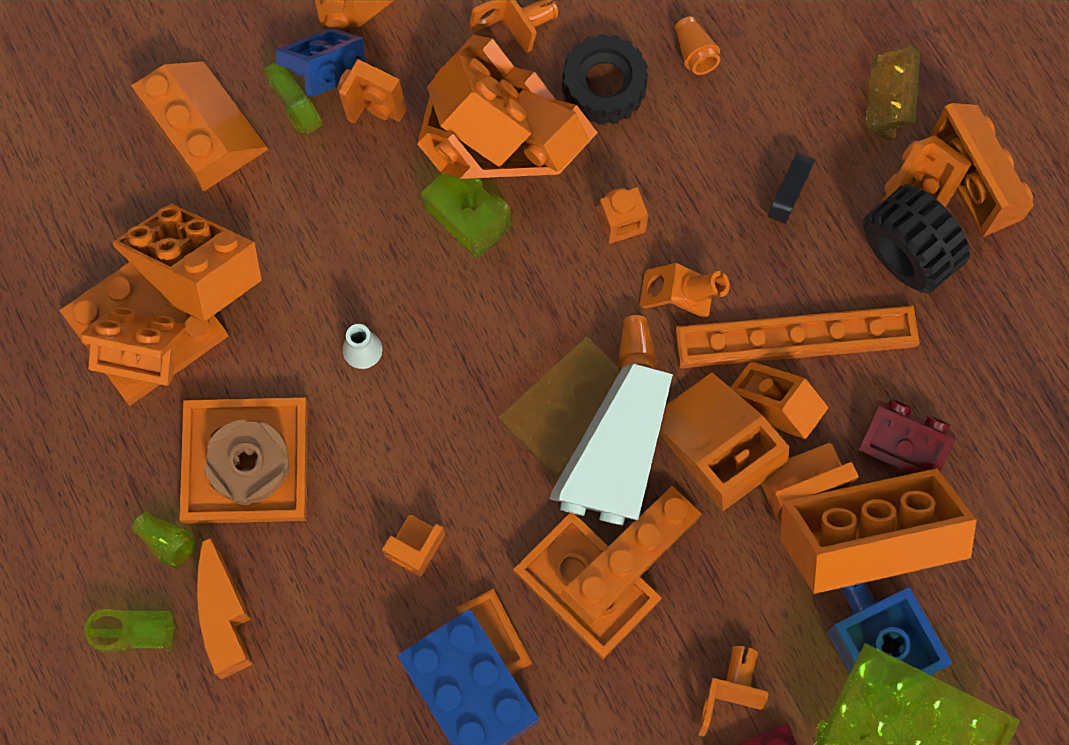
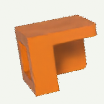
[382,515,446,577]

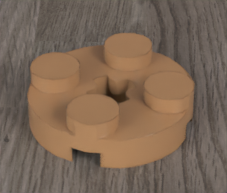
[205,420,290,505]

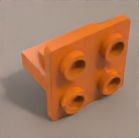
[81,307,186,386]
[760,443,859,530]

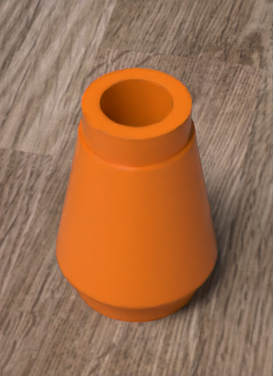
[675,16,721,75]
[617,315,658,369]

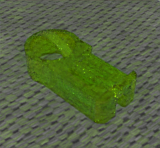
[263,61,323,136]
[84,608,174,653]

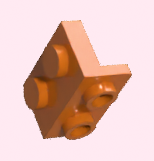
[881,135,972,207]

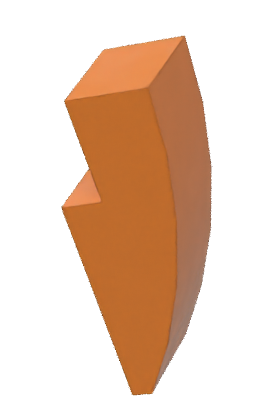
[197,538,253,679]

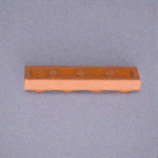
[560,486,702,625]

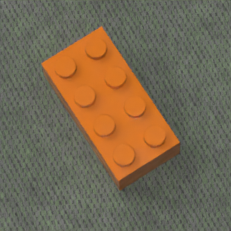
[780,468,977,594]

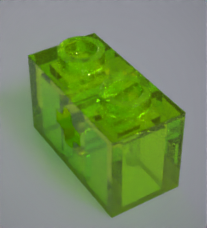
[421,173,511,259]

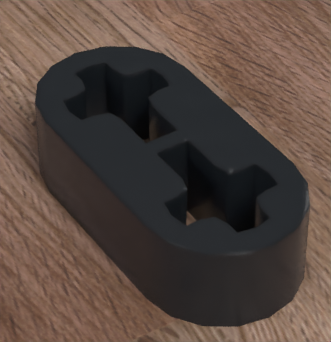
[767,152,816,224]

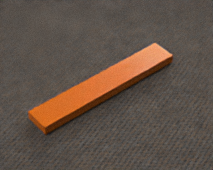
[675,305,920,369]

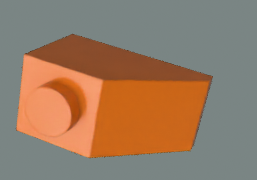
[518,89,590,172]
[730,361,828,439]

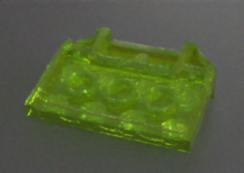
[815,643,1021,745]

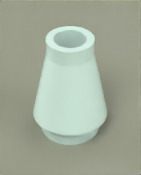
[342,324,382,369]

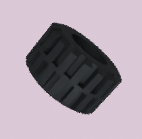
[863,185,970,294]

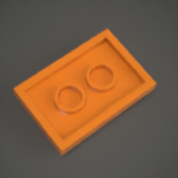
[513,513,662,660]

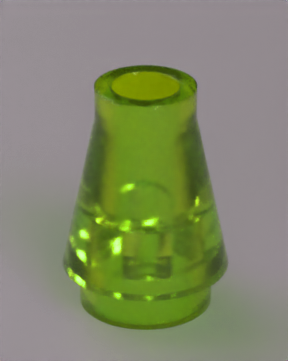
[132,512,195,568]

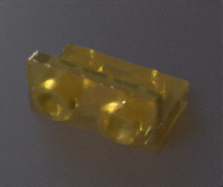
[866,45,920,140]

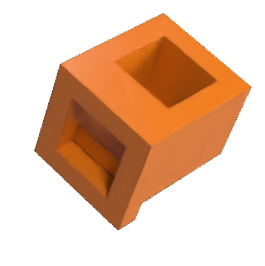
[596,187,648,244]

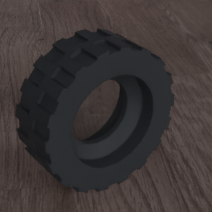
[562,34,648,125]

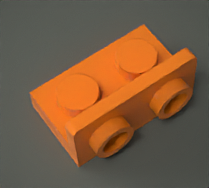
[338,59,407,124]

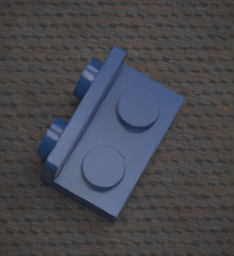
[275,28,365,97]

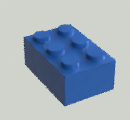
[397,609,540,745]

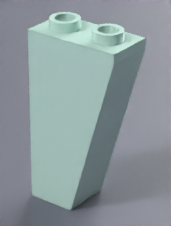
[550,364,673,526]

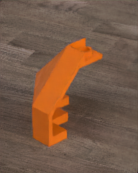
[417,34,597,179]

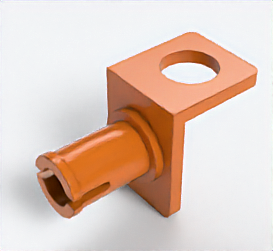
[468,0,559,53]
[640,263,730,318]
[698,646,769,737]

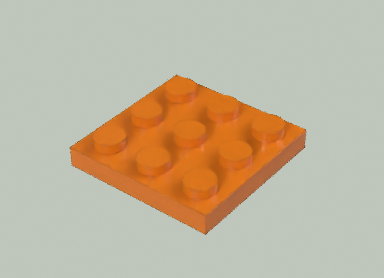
[59,262,229,406]
[180,397,308,524]

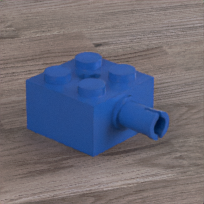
[826,582,952,708]

